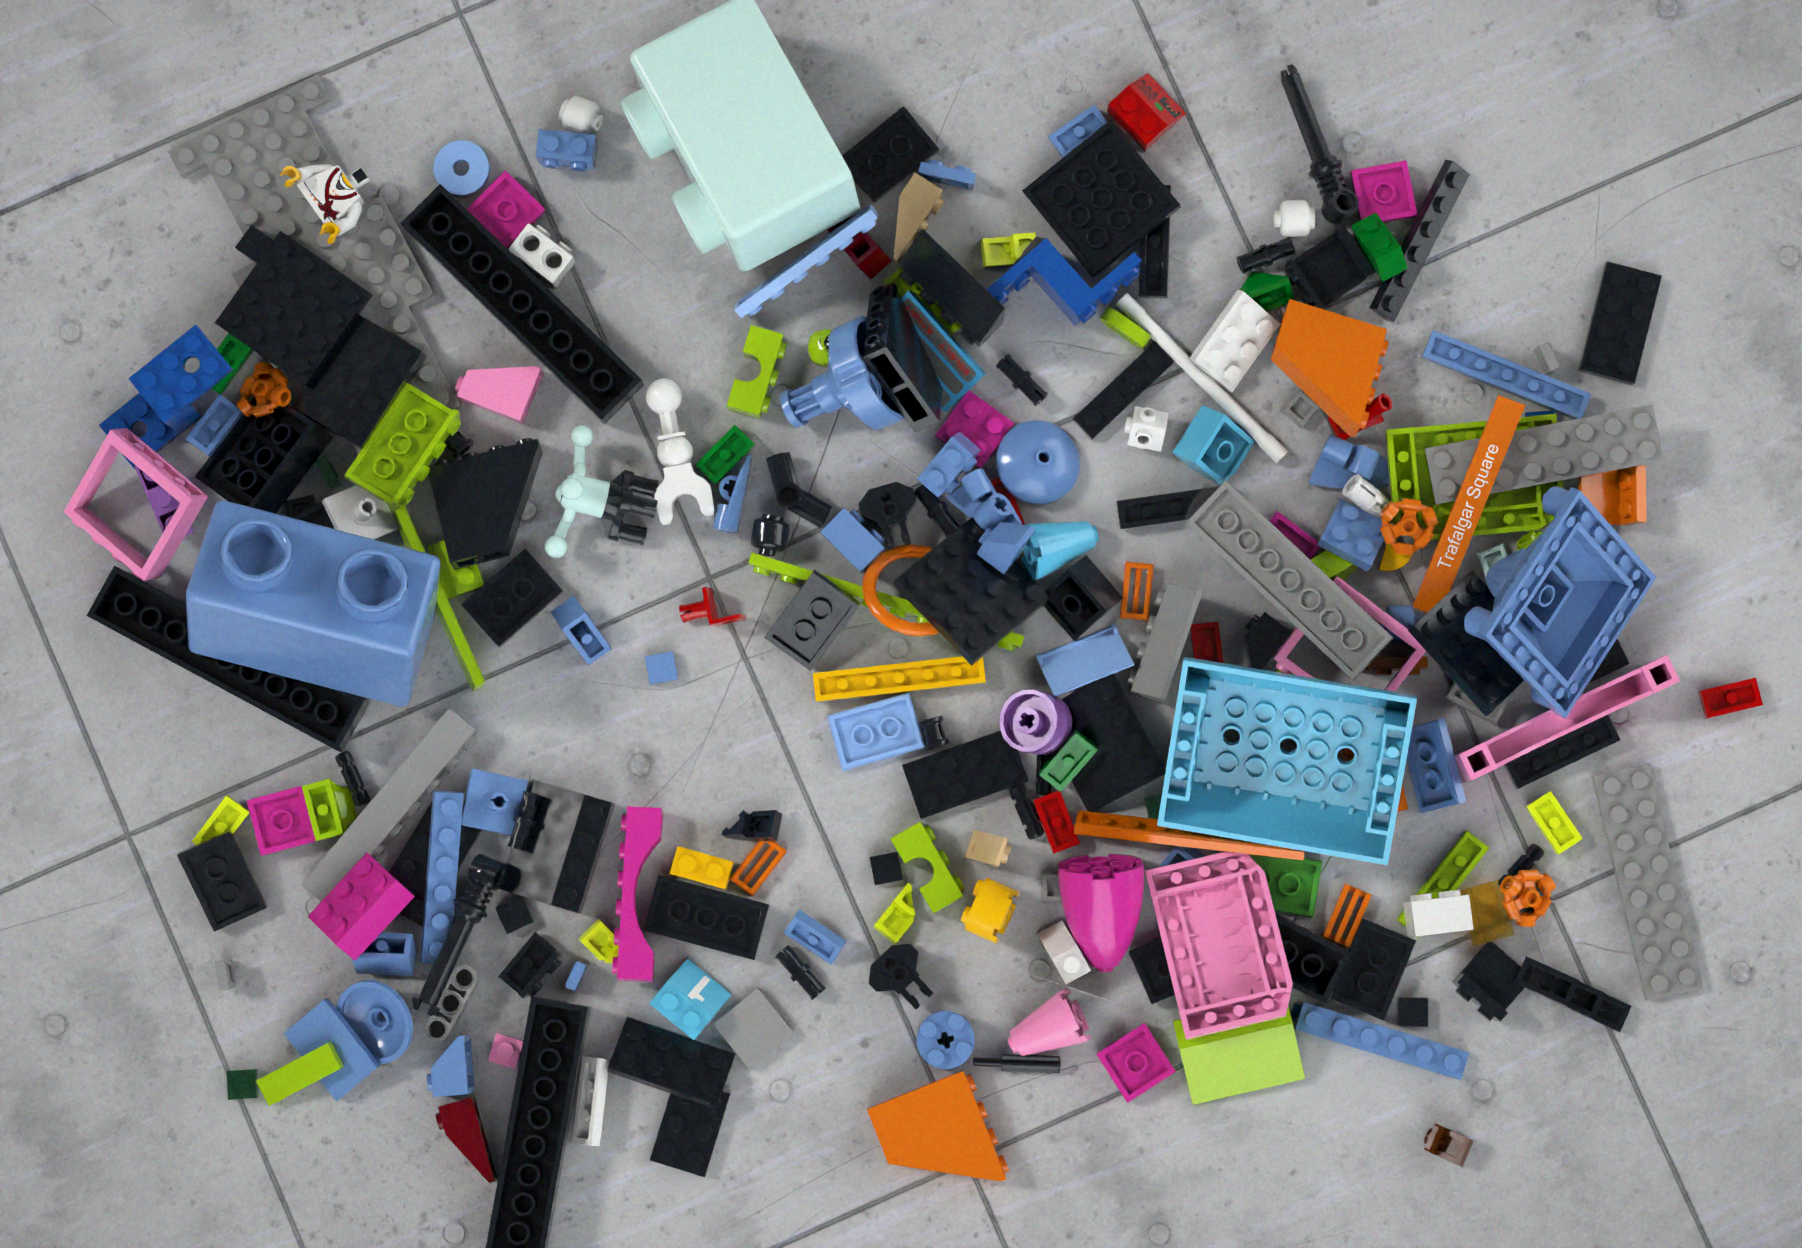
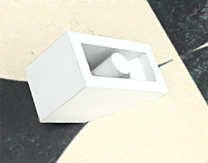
[1037,920,1091,985]

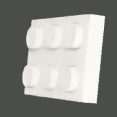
[1189,290,1280,392]

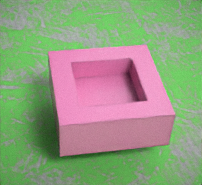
[488,1033,523,1069]

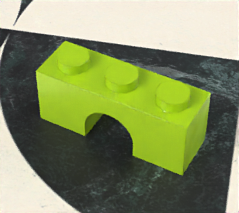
[727,325,788,419]
[890,822,965,914]

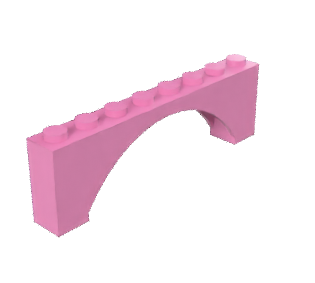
[1455,655,1680,783]

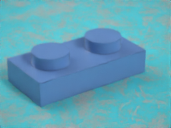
[1048,104,1107,158]
[918,160,976,190]
[186,394,243,457]
[784,910,847,965]

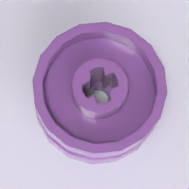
[999,690,1072,755]

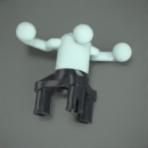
[545,425,659,558]

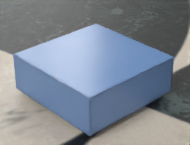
[645,651,678,685]
[565,961,589,992]

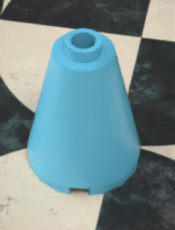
[1020,521,1099,579]

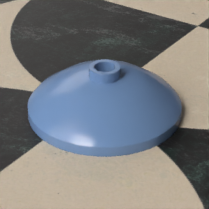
[996,420,1080,505]
[336,980,413,1064]

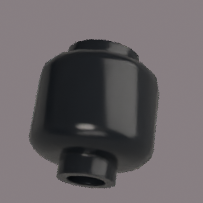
[751,514,789,557]

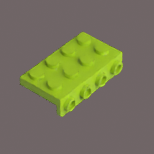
[344,383,462,510]

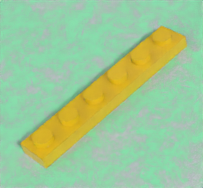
[813,656,986,702]

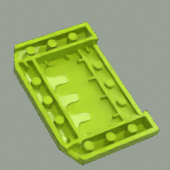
[1385,414,1563,540]

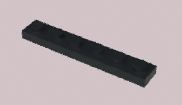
[1369,160,1470,322]

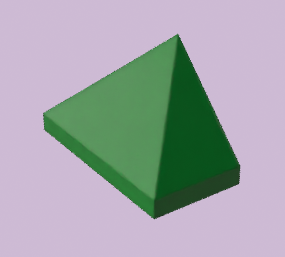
[1239,272,1294,312]

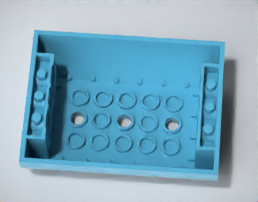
[1157,657,1417,865]

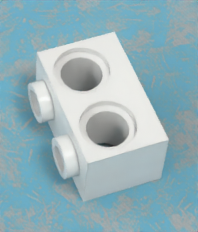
[508,223,576,288]

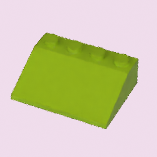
[1173,1006,1305,1105]

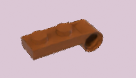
[1365,657,1428,676]

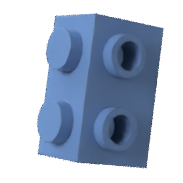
[536,129,598,172]
[917,432,981,497]
[820,508,886,574]
[352,933,417,976]

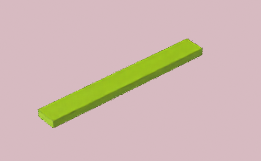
[388,504,485,692]

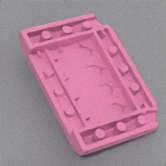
[1145,852,1293,1040]

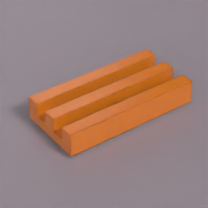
[1119,561,1154,622]
[730,841,788,897]
[1322,883,1372,948]

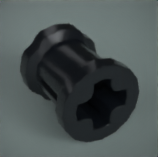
[444,430,474,460]
[918,716,950,750]

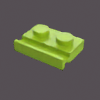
[427,540,484,600]

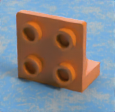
[1578,465,1647,526]

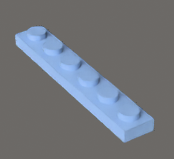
[734,204,878,318]

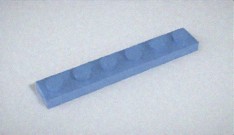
[1421,330,1591,419]
[420,791,464,963]
[1294,1002,1469,1080]

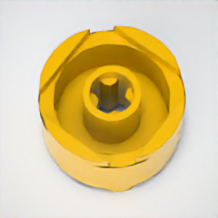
[961,877,1020,944]

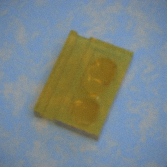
[1460,880,1514,946]

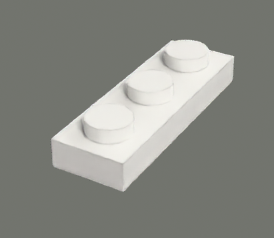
[572,1056,610,1146]

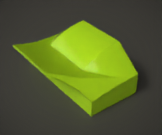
[302,778,357,842]

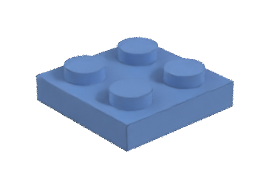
[1317,499,1384,572]

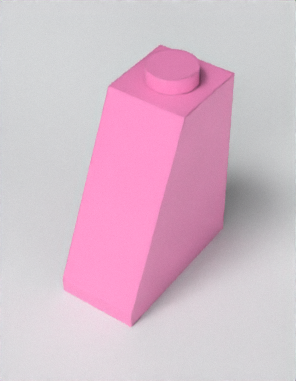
[455,366,544,425]

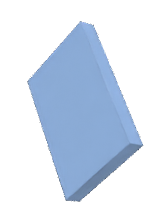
[827,693,925,771]

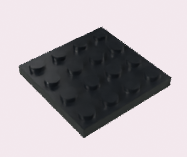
[1022,120,1181,278]
[215,231,373,387]
[892,517,1051,666]
[1408,571,1524,716]

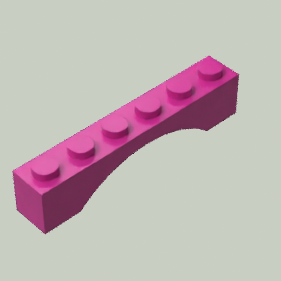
[612,806,663,983]

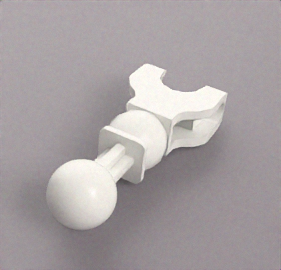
[646,378,715,526]

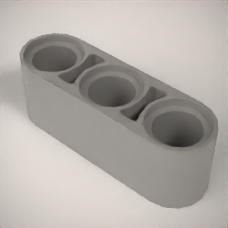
[424,965,480,1042]

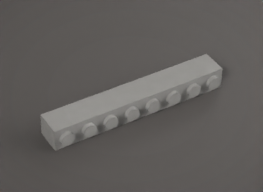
[301,708,479,901]

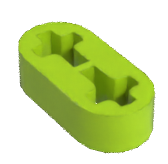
[1099,307,1151,349]

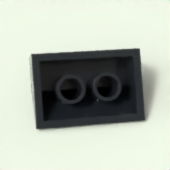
[1275,912,1351,1004]

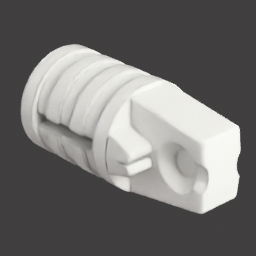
[1342,474,1390,519]

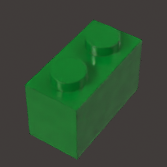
[1351,213,1408,282]

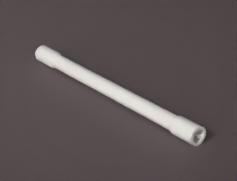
[1116,293,1288,464]

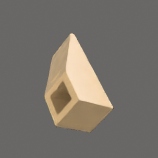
[894,173,945,266]
[965,830,1012,868]

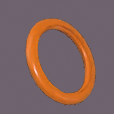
[862,544,939,637]

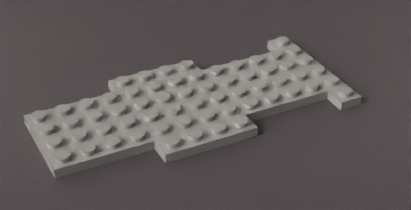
[168,74,462,454]

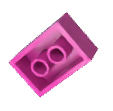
[307,853,415,961]

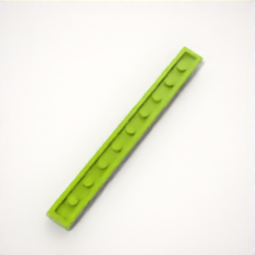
[748,552,1024,652]

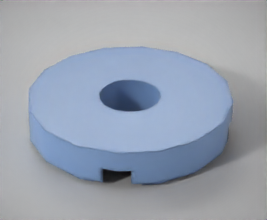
[433,140,490,197]

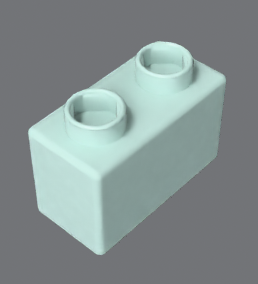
[620,0,861,271]

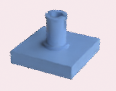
[461,768,528,836]

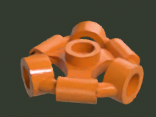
[236,362,291,418]
[1379,498,1438,555]
[1500,869,1556,927]

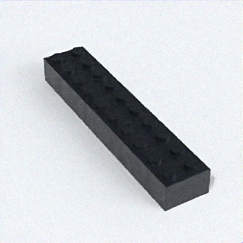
[400,184,644,425]
[86,566,370,752]
[486,997,591,1248]

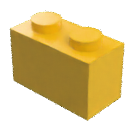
[670,846,735,890]

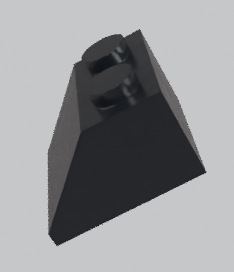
[1044,555,1123,641]

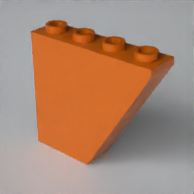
[1270,299,1389,438]
[867,1070,1009,1182]

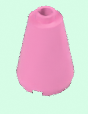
[1007,988,1091,1056]

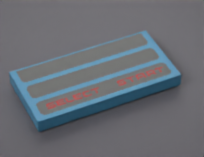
[902,290,986,412]

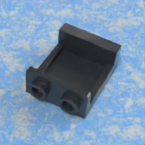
[1284,225,1375,309]

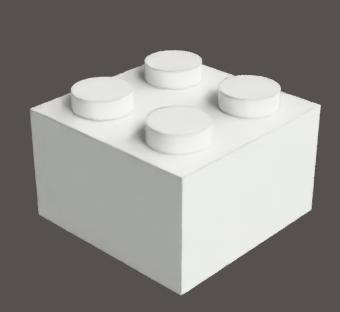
[1403,890,1474,937]

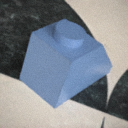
[977,522,1035,574]
[551,596,611,665]

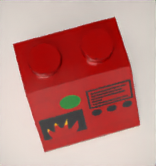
[1107,73,1186,152]

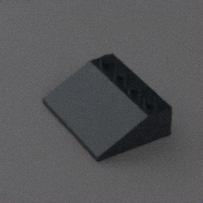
[898,229,1006,348]
[294,315,426,450]
[195,397,333,514]
[1062,674,1166,812]
[499,780,615,914]

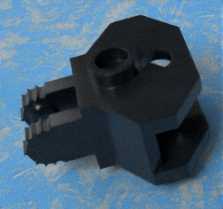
[858,482,916,550]
[868,944,934,1010]

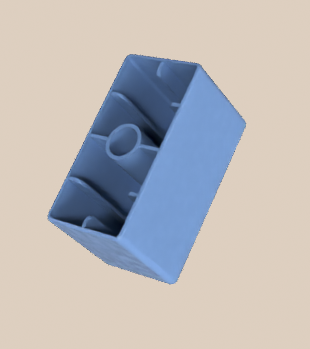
[186,500,441,706]

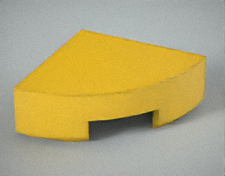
[1378,544,1412,572]

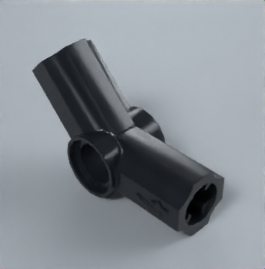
[766,452,832,528]

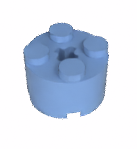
[916,1011,975,1069]

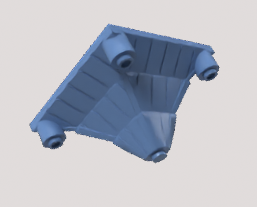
[1464,486,1656,719]

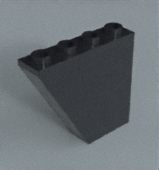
[861,282,943,432]
[429,438,543,570]

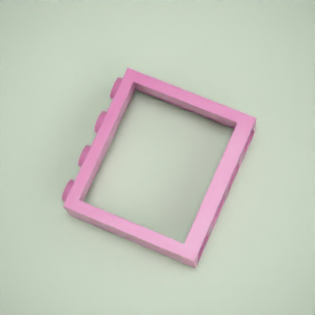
[64,428,208,581]
[1274,575,1426,692]

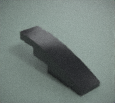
[1514,956,1632,1032]

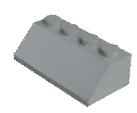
[1126,583,1203,704]

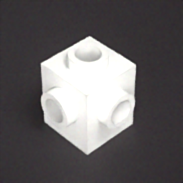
[1124,406,1168,452]

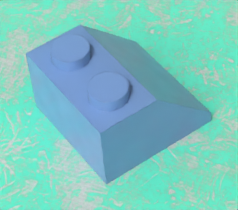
[427,1034,475,1097]

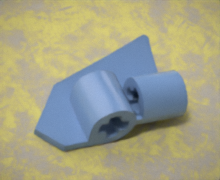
[1309,434,1390,489]
[713,455,752,534]
[947,468,1022,531]

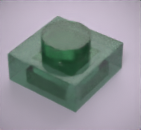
[226,1069,259,1100]

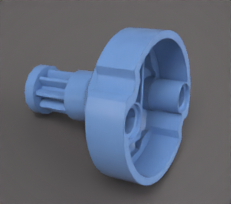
[780,316,905,430]

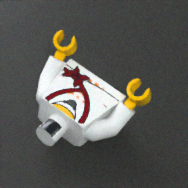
[280,164,370,244]

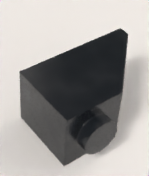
[1244,612,1291,670]

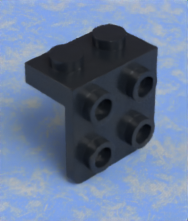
[1452,942,1524,1022]

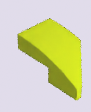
[980,232,1036,268]
[873,883,915,945]
[578,919,619,963]

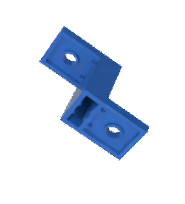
[986,238,1142,326]
[99,325,233,470]

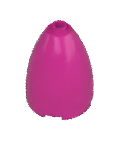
[1058,854,1144,972]

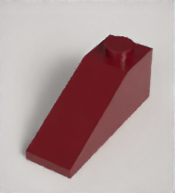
[827,216,892,279]
[435,1096,498,1183]

